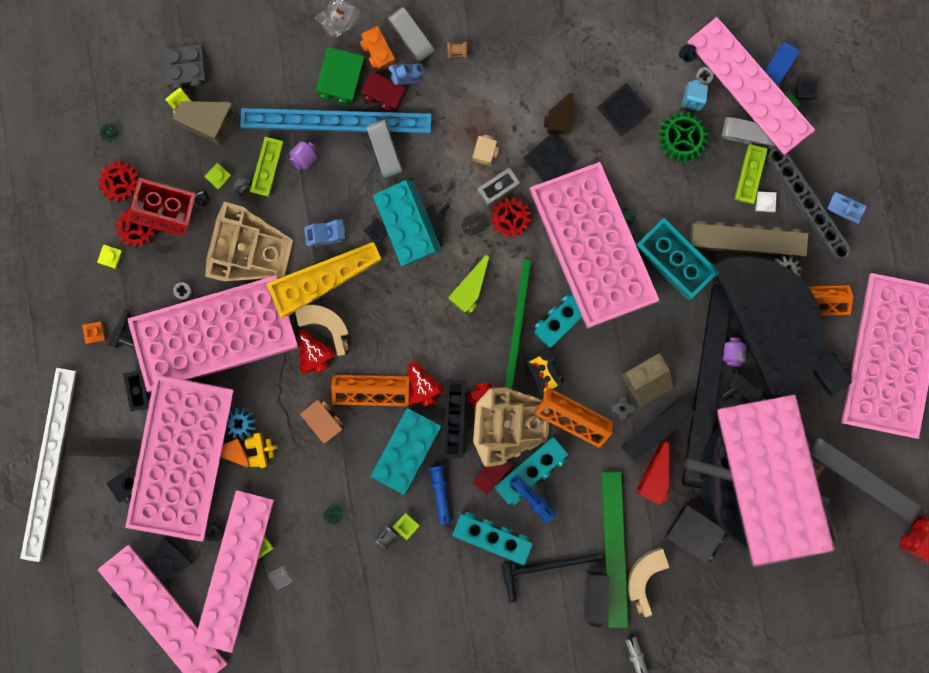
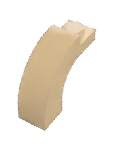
[295,305,350,357]
[627,548,669,617]

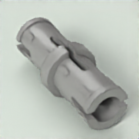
[625,636,649,673]

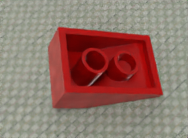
[635,441,669,505]

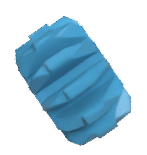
[226,408,256,440]

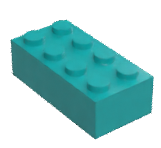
[373,180,442,266]
[636,218,715,301]
[370,408,442,495]

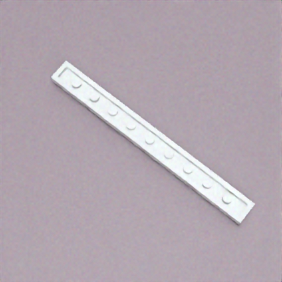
[20,368,77,562]

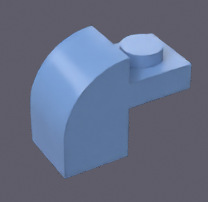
[304,219,345,246]

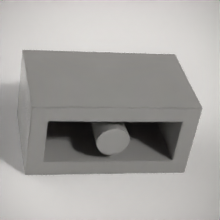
[477,167,520,208]

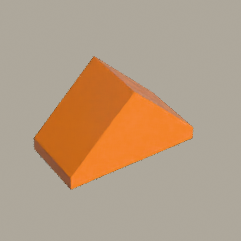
[220,438,250,467]

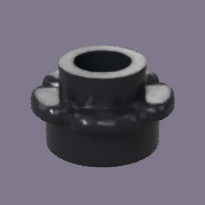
[679,44,697,62]
[195,188,210,206]
[205,523,223,542]

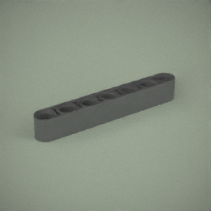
[766,147,851,262]
[809,437,923,525]

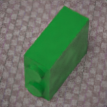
[316,47,365,105]

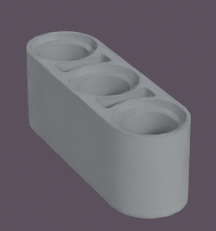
[387,7,434,62]
[721,117,776,148]
[367,120,403,178]

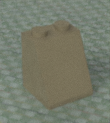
[173,102,237,146]
[621,353,673,408]

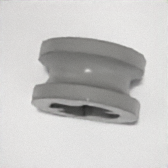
[695,67,714,85]
[173,282,192,300]

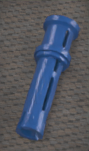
[428,465,452,525]
[510,475,557,523]

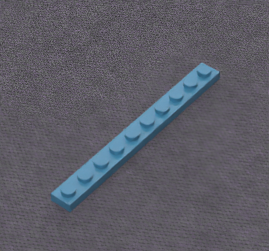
[240,108,431,134]

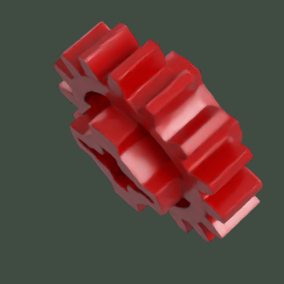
[97,161,140,203]
[490,197,531,239]
[115,207,157,248]

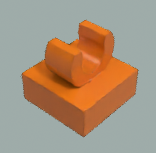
[82,321,106,344]

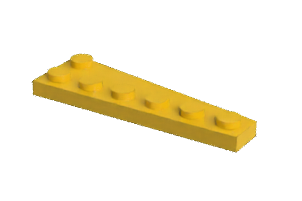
[266,242,381,319]

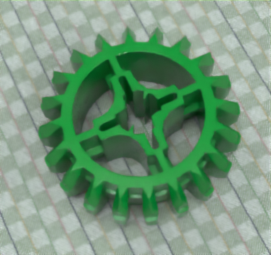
[657,111,709,163]

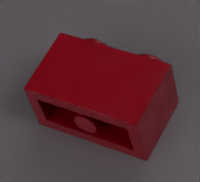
[361,71,406,112]
[472,461,512,495]

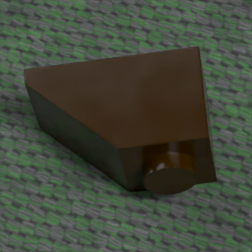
[544,93,573,135]

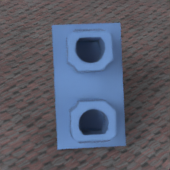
[389,63,424,86]
[826,192,867,224]

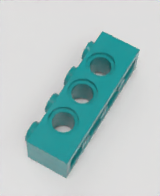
[533,293,582,349]
[494,437,568,505]
[452,512,533,565]

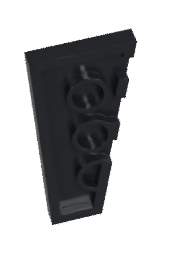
[111,537,193,608]

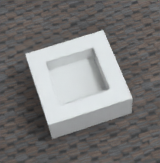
[755,191,776,213]

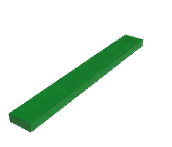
[505,259,531,390]
[601,472,628,628]

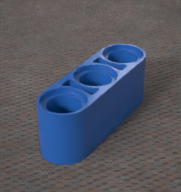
[764,40,801,86]

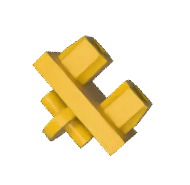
[244,433,278,468]

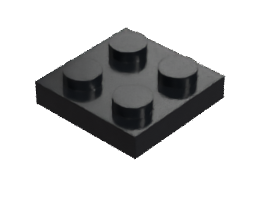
[597,83,651,137]
[523,133,577,182]

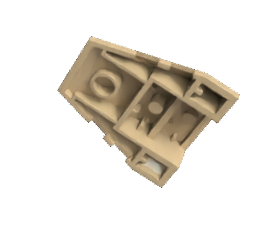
[205,202,293,281]
[474,388,550,467]

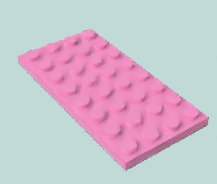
[529,162,659,329]
[841,273,929,439]
[128,275,298,393]
[125,374,234,542]
[717,395,833,566]

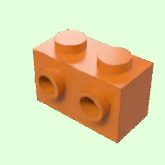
[360,26,396,73]

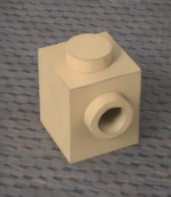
[472,135,499,166]

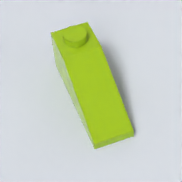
[448,255,489,314]

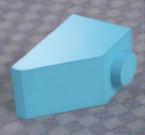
[681,80,708,112]

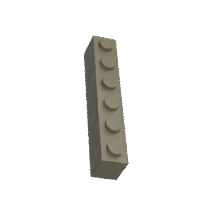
[689,221,808,258]

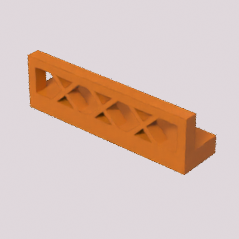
[809,285,854,316]
[331,375,410,406]
[535,387,613,448]

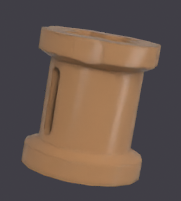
[447,42,467,59]

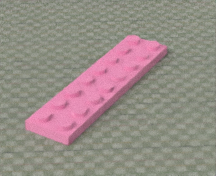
[687,17,815,156]
[194,490,274,653]
[98,544,228,673]

